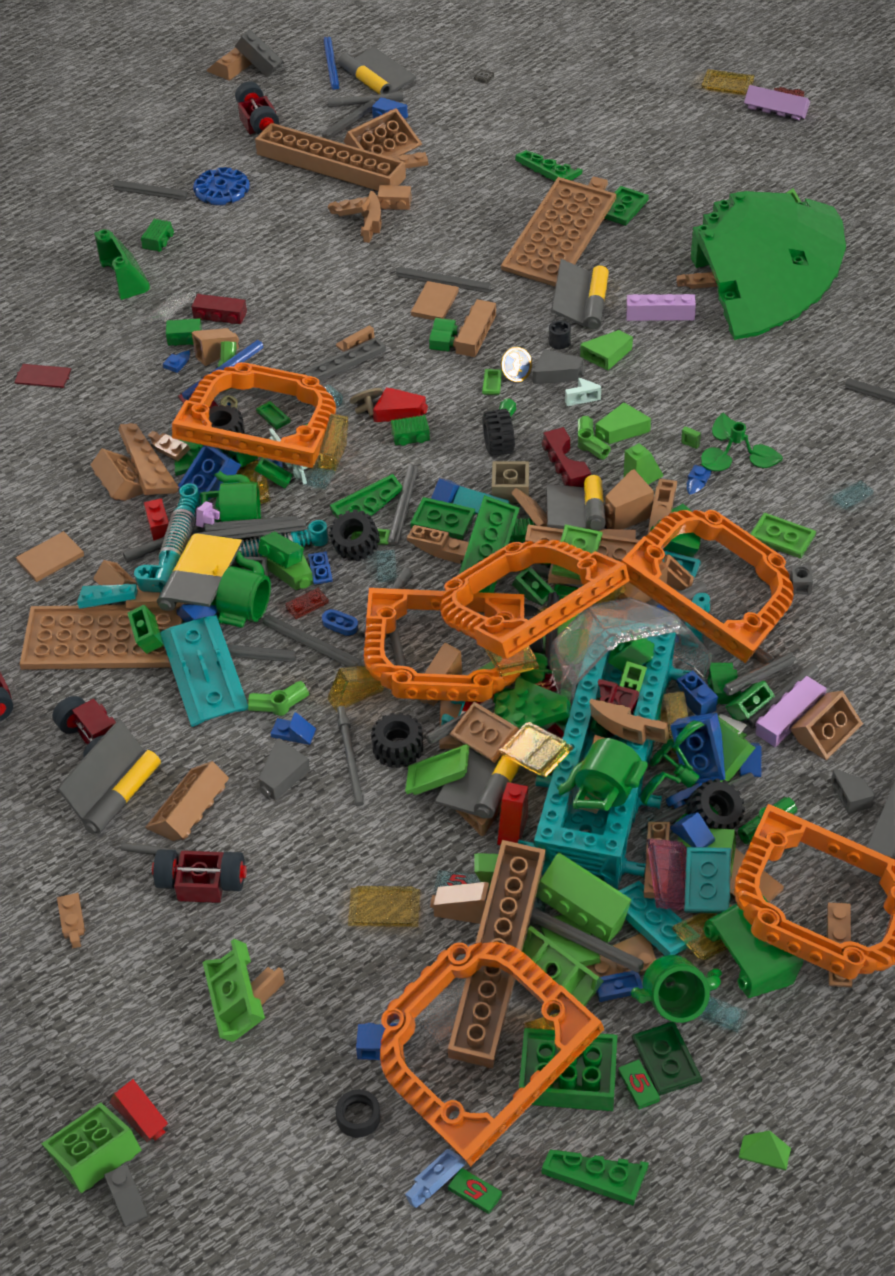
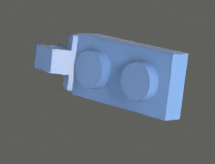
[405,1149,466,1208]

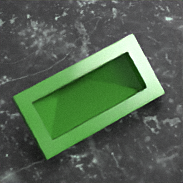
[739,1130,791,1171]

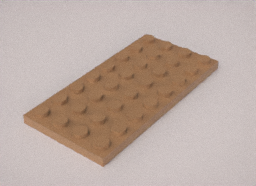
[501,177,616,286]
[19,605,183,669]

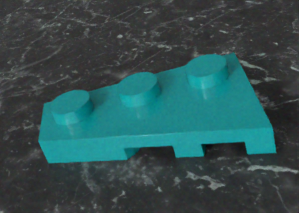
[77,584,138,609]

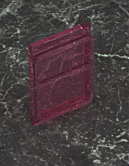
[647,838,687,911]

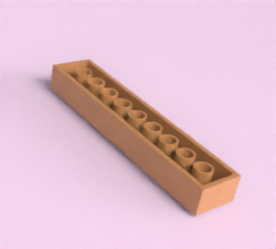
[255,123,406,191]
[448,840,545,1069]

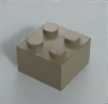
[492,461,529,503]

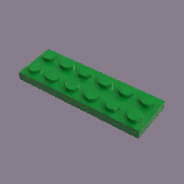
[458,495,520,593]

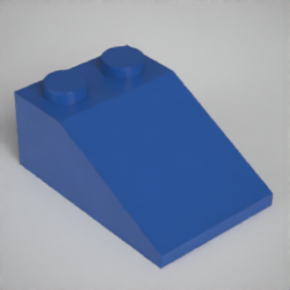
[178,445,241,505]
[670,713,725,784]

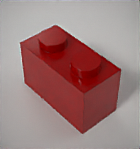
[144,498,169,541]

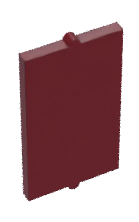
[14,364,72,388]

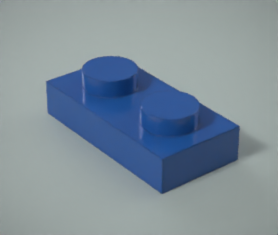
[596,971,643,1002]

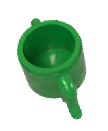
[199,470,261,522]
[211,551,271,628]
[557,738,648,811]
[631,955,722,1023]

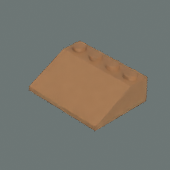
[344,108,422,157]

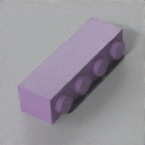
[744,85,810,121]
[626,294,696,321]
[756,676,826,747]

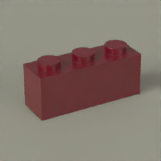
[191,294,247,324]

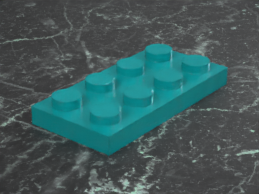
[619,881,700,956]

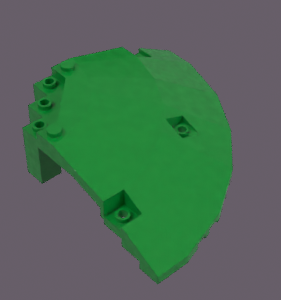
[691,191,846,340]

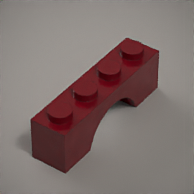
[541,427,591,487]

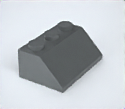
[235,29,284,77]

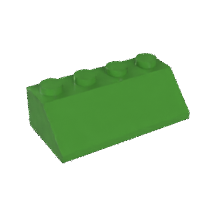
[536,853,632,943]

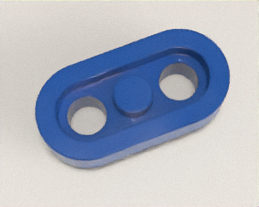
[322,609,358,636]
[665,783,702,809]

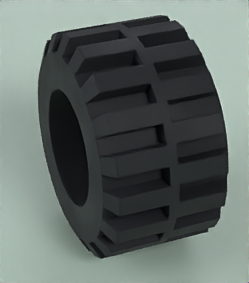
[209,405,245,449]
[482,409,515,457]
[329,510,380,561]
[371,713,424,768]
[686,779,745,829]

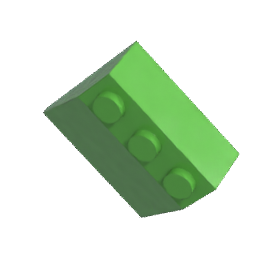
[41,1103,142,1193]

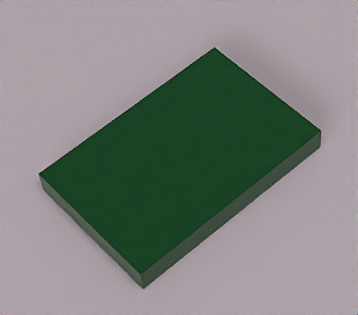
[631,1022,702,1096]

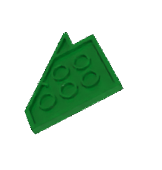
[494,677,571,733]

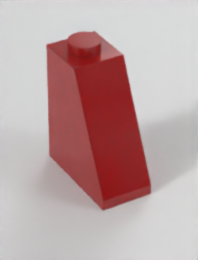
[373,387,428,422]
[497,782,528,846]
[109,1079,168,1142]

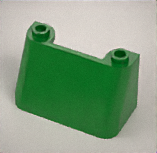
[94,229,150,300]
[703,895,804,998]

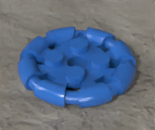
[193,167,250,205]

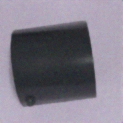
[548,320,571,350]

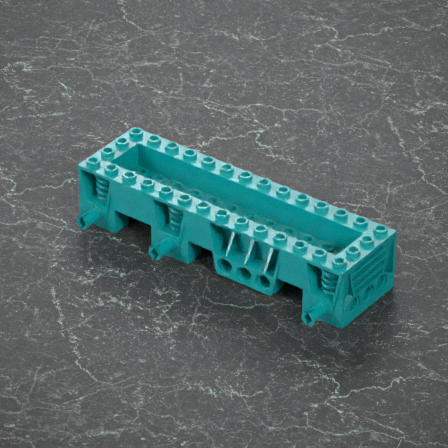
[518,618,691,890]

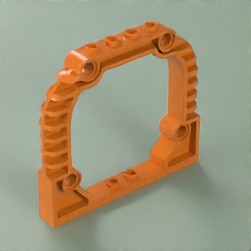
[172,362,336,468]
[621,510,794,664]
[440,540,630,660]
[364,588,524,702]
[734,804,895,979]
[380,942,604,1167]

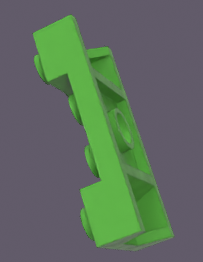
[522,926,604,1006]
[203,939,265,1042]

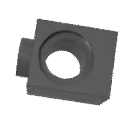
[790,565,813,594]

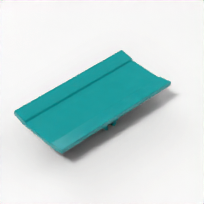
[160,616,249,727]

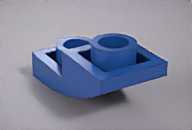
[308,551,333,585]

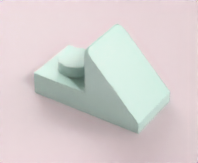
[565,378,601,406]

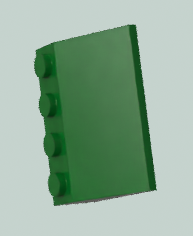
[519,1028,617,1111]

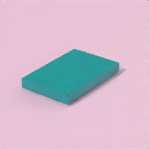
[684,847,731,914]

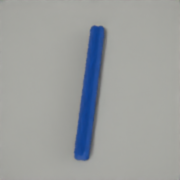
[324,37,339,90]
[182,340,263,400]

